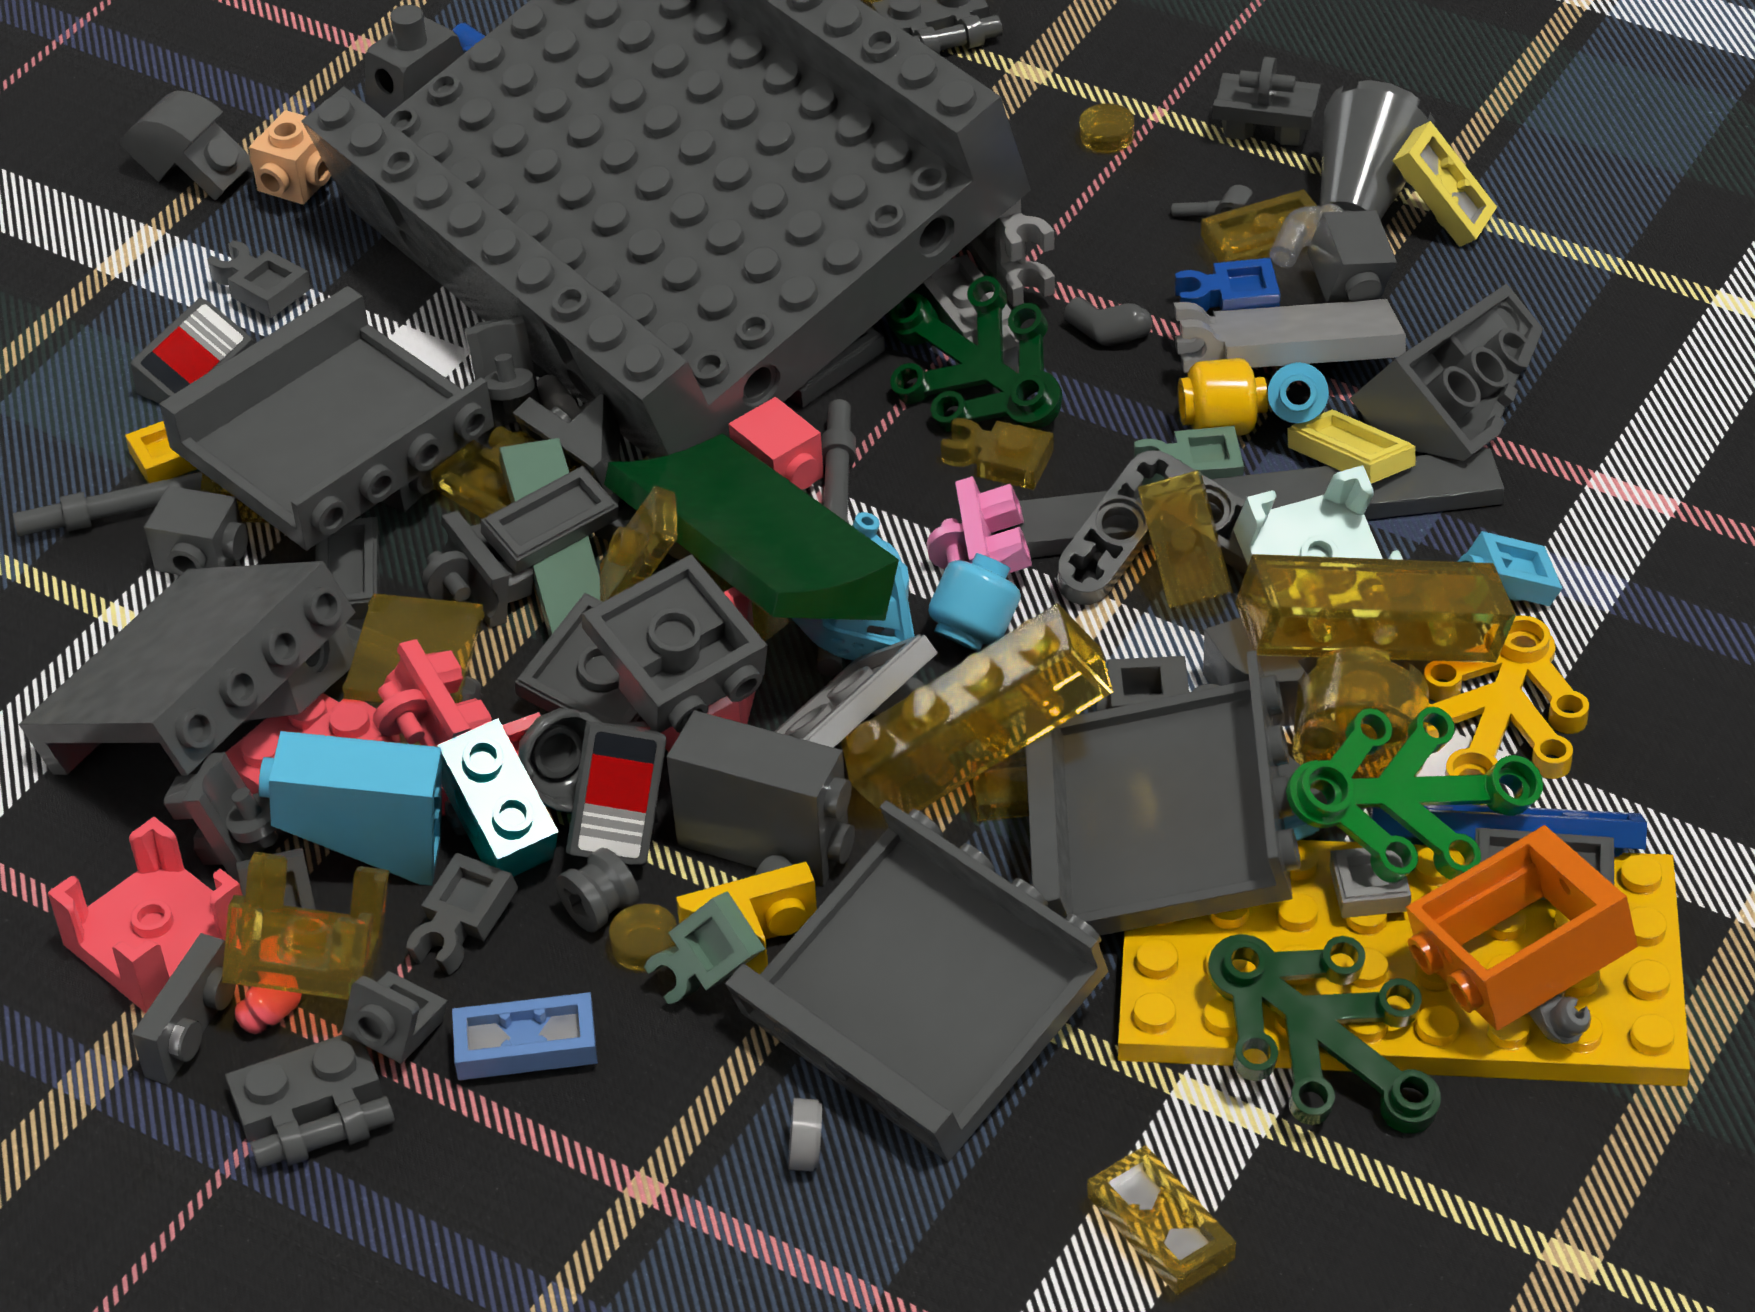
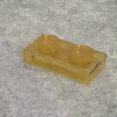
[1201,189,1323,262]
[1137,470,1233,610]

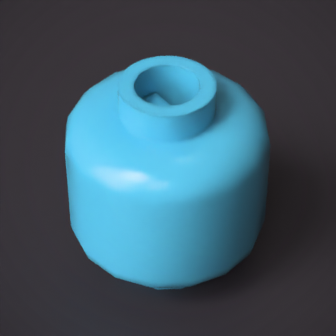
[928,553,1021,652]

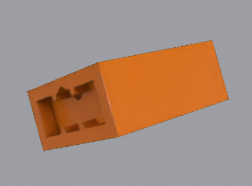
[1406,825,1638,1031]

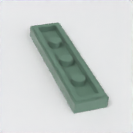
[499,438,607,638]

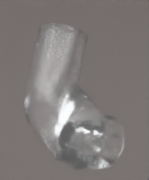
[1269,203,1343,267]

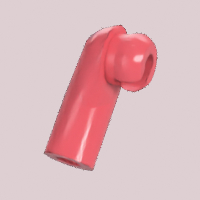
[234,944,302,1034]

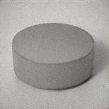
[788,1098,822,1172]

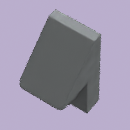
[513,394,620,496]

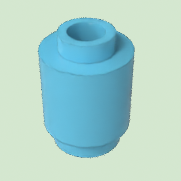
[1268,362,1329,423]

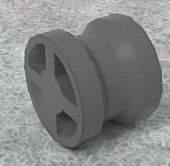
[556,847,640,933]

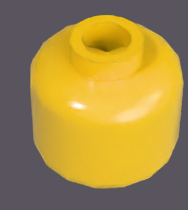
[1178,358,1268,436]

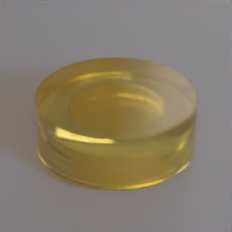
[1079,103,1134,153]
[609,904,677,971]

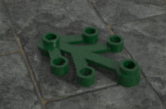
[888,276,1062,432]
[1208,934,1441,1134]

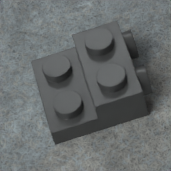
[582,554,768,733]

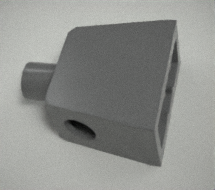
[365,5,464,118]

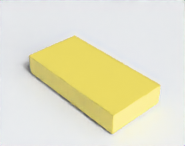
[1287,409,1416,484]

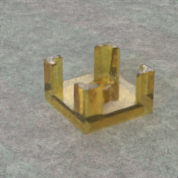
[222,852,389,1000]

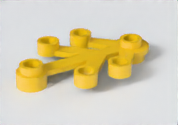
[1405,616,1590,805]

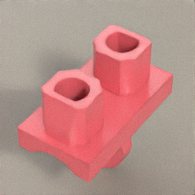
[373,639,492,747]

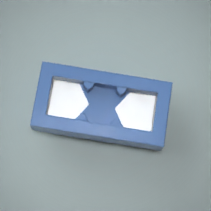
[452,992,598,1080]

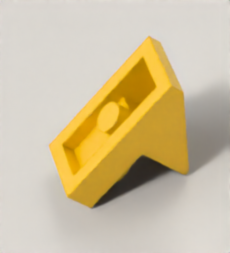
[676,861,817,974]

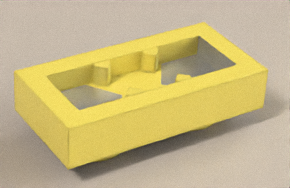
[1392,121,1497,247]

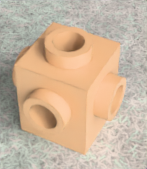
[249,110,331,205]

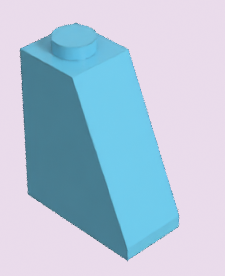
[259,731,442,886]

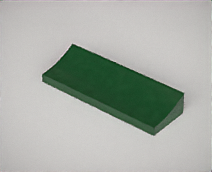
[604,433,899,621]

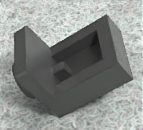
[342,971,448,1064]

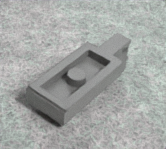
[916,254,1019,373]

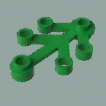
[1286,707,1543,883]

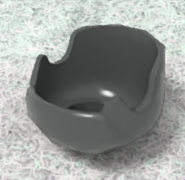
[518,708,602,814]

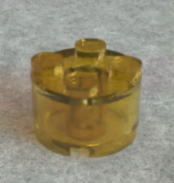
[1292,647,1429,779]

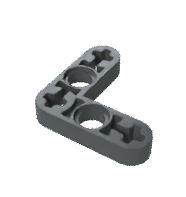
[1057,450,1252,605]

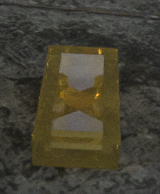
[1088,1145,1236,1295]

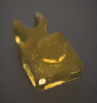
[941,418,1054,490]

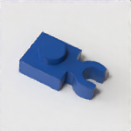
[1175,258,1281,312]

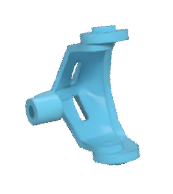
[792,512,914,660]

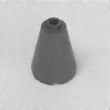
[1319,80,1435,220]

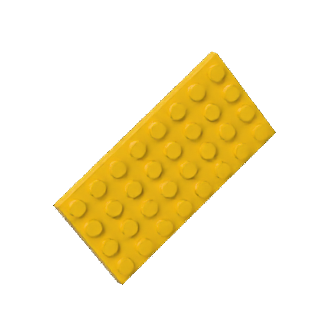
[1118,840,1690,1087]

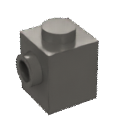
[1307,210,1397,303]
[144,486,248,575]

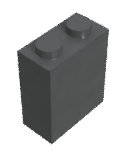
[667,710,855,887]

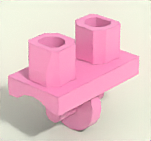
[926,476,1032,574]

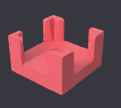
[47,817,253,1013]

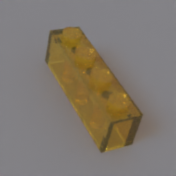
[1235,554,1516,663]
[841,603,1114,814]

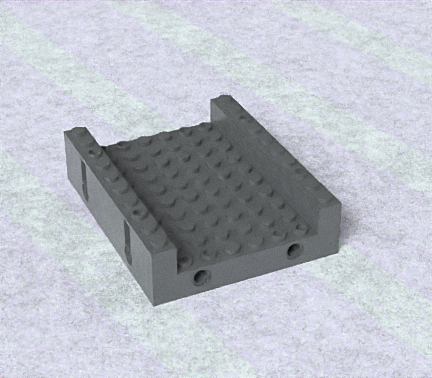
[301,0,1031,459]

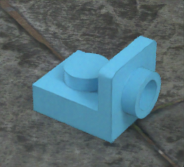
[1452,531,1563,618]

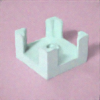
[1233,465,1410,638]

